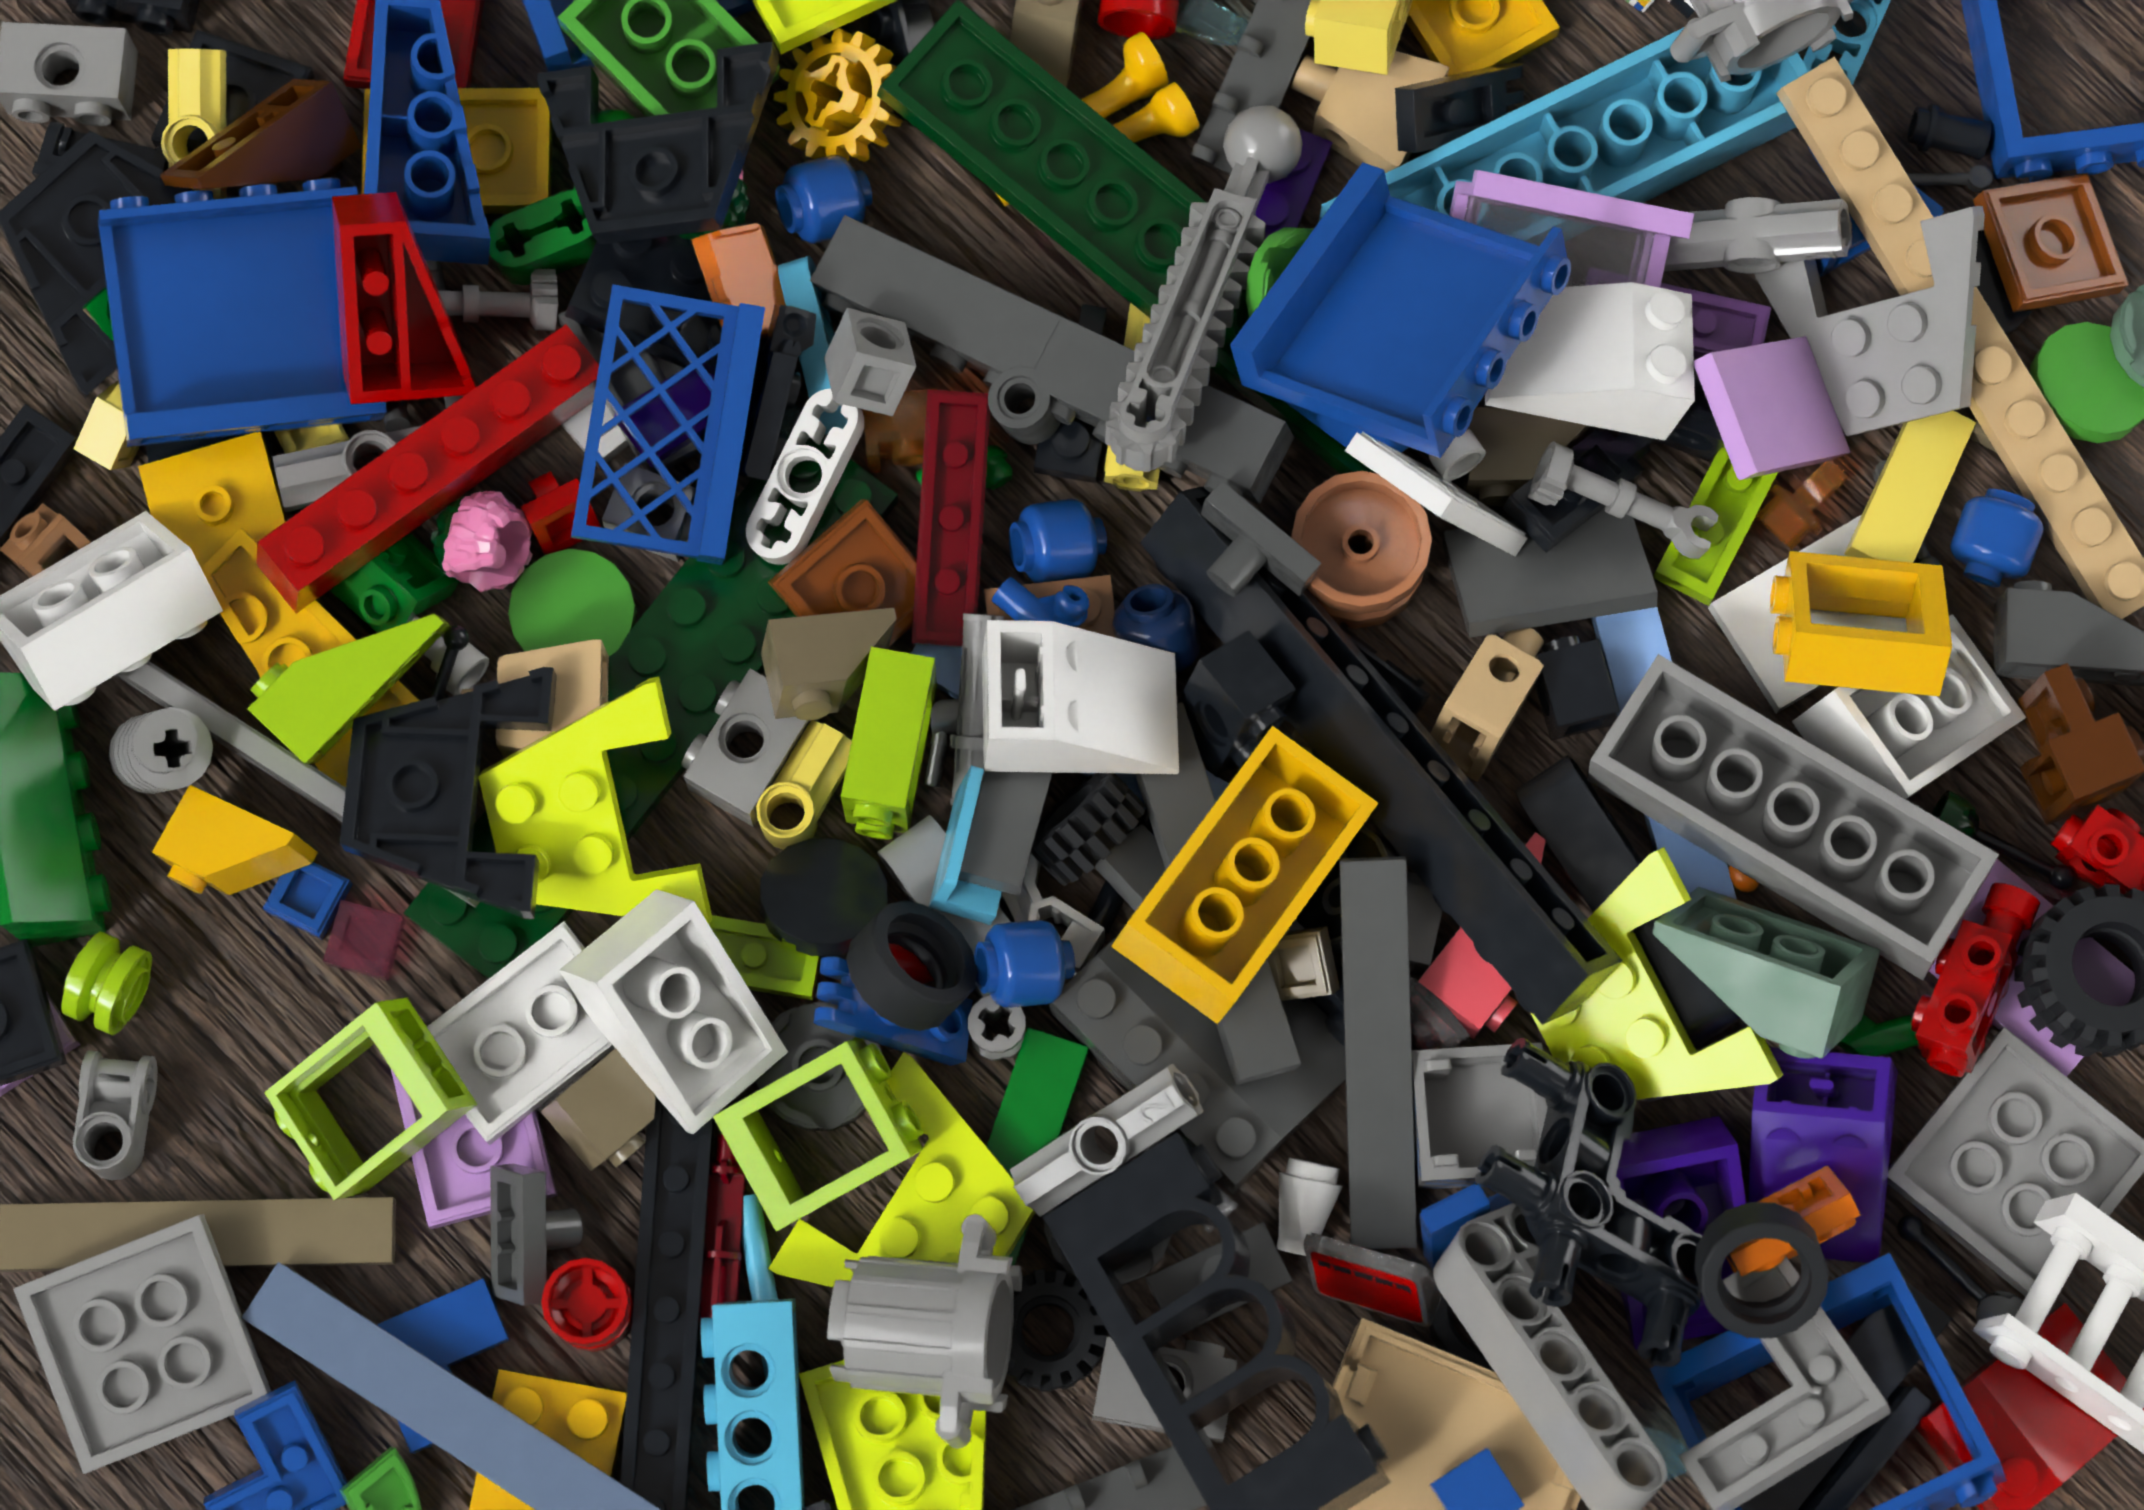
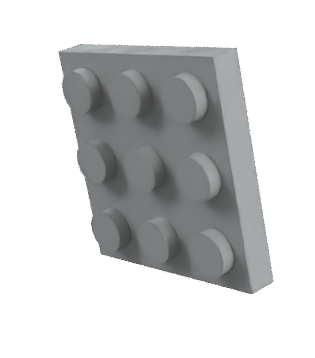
[1887,1027,2144,1297]
[13,1214,272,1474]

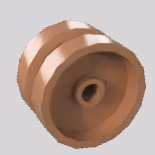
[1291,471,1432,629]

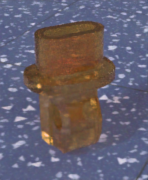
[1756,460,1849,550]

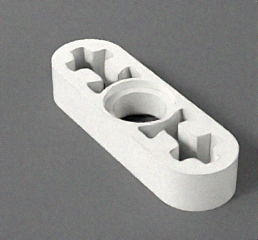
[746,389,864,565]

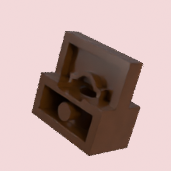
[2016,663,2144,826]

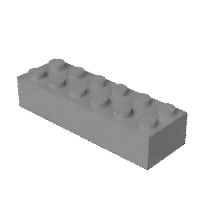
[1587,654,1999,980]

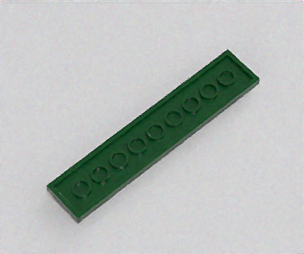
[877,0,1377,474]
[403,427,899,979]

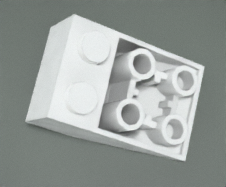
[982,620,1179,774]

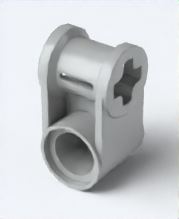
[73,1051,158,1180]

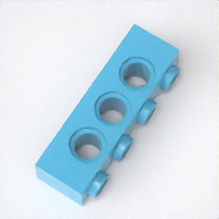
[701,1298,805,1510]

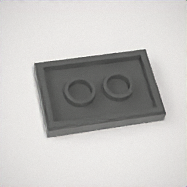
[1443,507,1658,638]

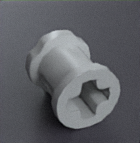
[968,995,1026,1061]

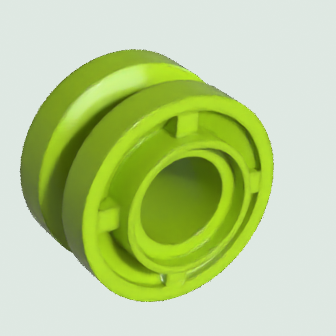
[61,932,152,1035]

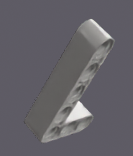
[1433,1203,1667,1510]

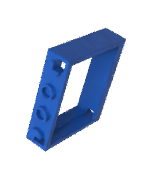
[1961,0,2144,183]
[1650,1253,2007,1510]

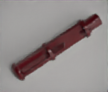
[699,1134,746,1333]

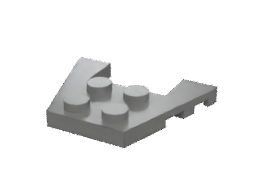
[1755,206,1985,436]

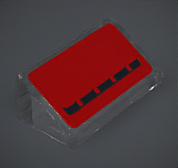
[1303,1233,1442,1327]

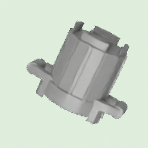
[1670,0,1854,82]
[827,1214,1023,1449]

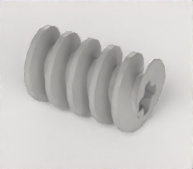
[108,707,213,794]

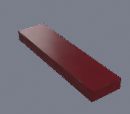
[911,389,990,648]

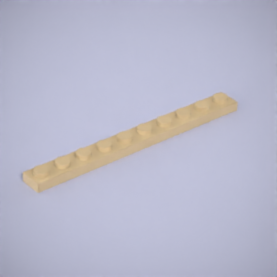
[1776,56,2144,619]

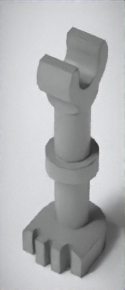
[438,269,558,331]
[1527,441,1719,559]

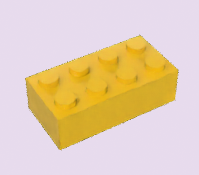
[1111,726,1378,1024]

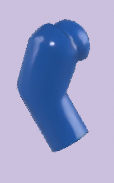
[992,577,1090,628]

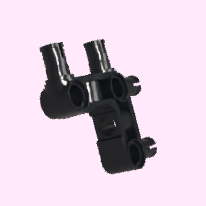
[1475,1037,1702,1367]

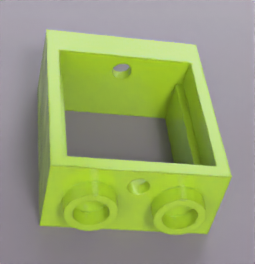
[841,646,937,840]
[264,997,477,1200]
[713,1037,923,1232]

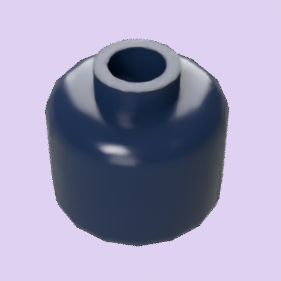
[1112,584,1201,677]

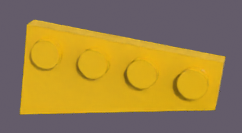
[201,528,420,788]

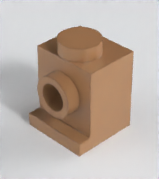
[0,503,91,578]

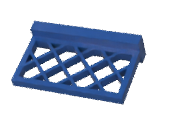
[571,284,765,565]

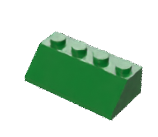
[0,672,112,947]

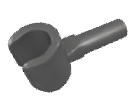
[924,699,959,787]

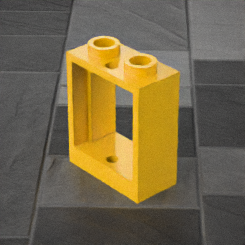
[1770,551,1952,697]

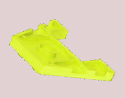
[478,677,713,925]
[1531,847,1783,1100]
[768,1052,1036,1288]

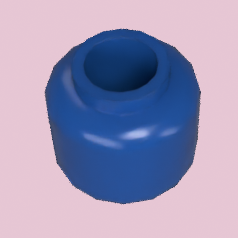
[775,155,872,243]
[1950,489,2044,587]
[1009,498,1107,583]
[974,920,1075,1008]

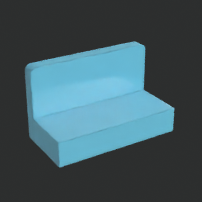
[929,765,1002,925]

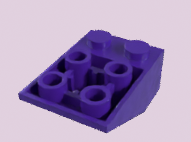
[1749,1047,1898,1264]

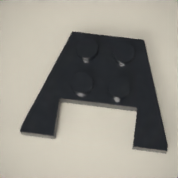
[537,42,779,245]
[0,131,215,399]
[340,667,557,919]

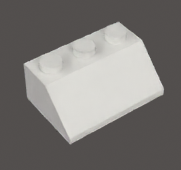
[0,511,223,711]

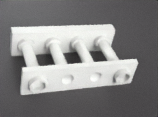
[1973,1193,2144,1454]

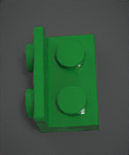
[330,533,460,633]

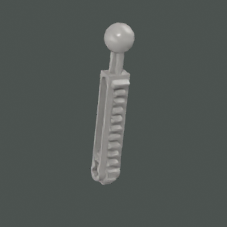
[1105,105,1303,472]

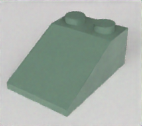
[1652,887,1880,1059]

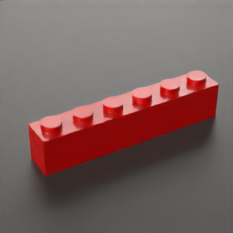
[256,324,599,614]

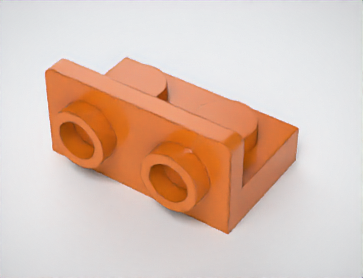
[1726,1165,1861,1277]

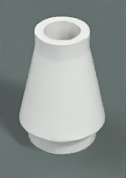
[1276,1157,1343,1257]

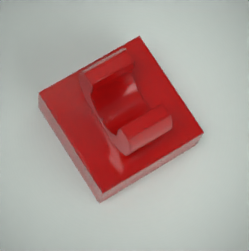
[521,471,602,555]

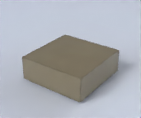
[1267,926,1340,1001]

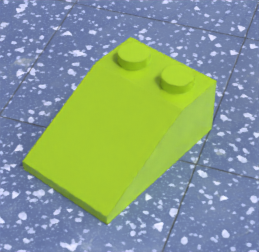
[248,614,451,764]

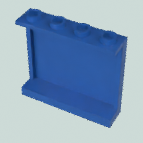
[1230,162,1571,458]
[98,178,387,447]

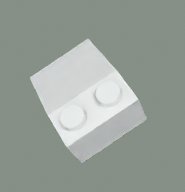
[1485,282,1695,440]
[1792,614,2026,799]
[559,889,788,1134]

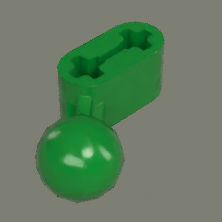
[489,108,636,286]

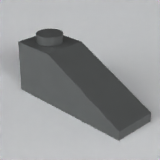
[1993,581,2144,686]

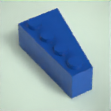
[364,0,491,265]

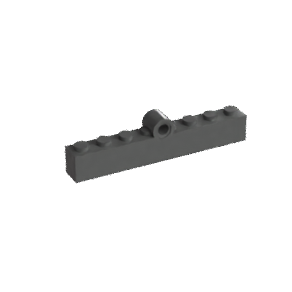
[810,215,1294,505]

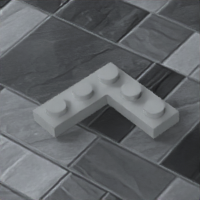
[1679,1257,1891,1510]

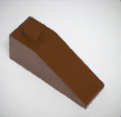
[160,79,362,189]

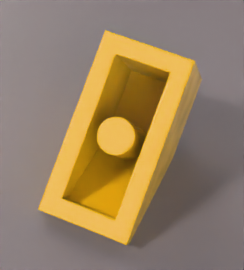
[152,785,318,895]

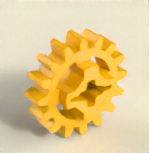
[774,28,902,162]

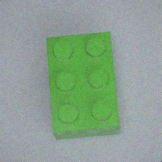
[557,0,780,117]

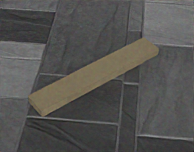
[0,1197,396,1272]

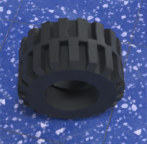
[2014,884,2144,1057]

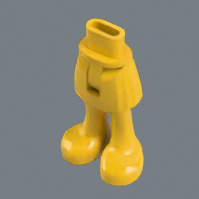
[995,32,1200,207]

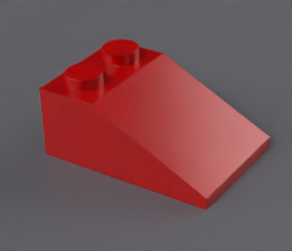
[1915,1303,2144,1510]

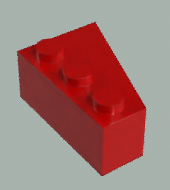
[332,192,476,404]

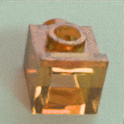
[863,389,937,473]

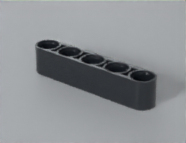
[1515,755,1741,1049]

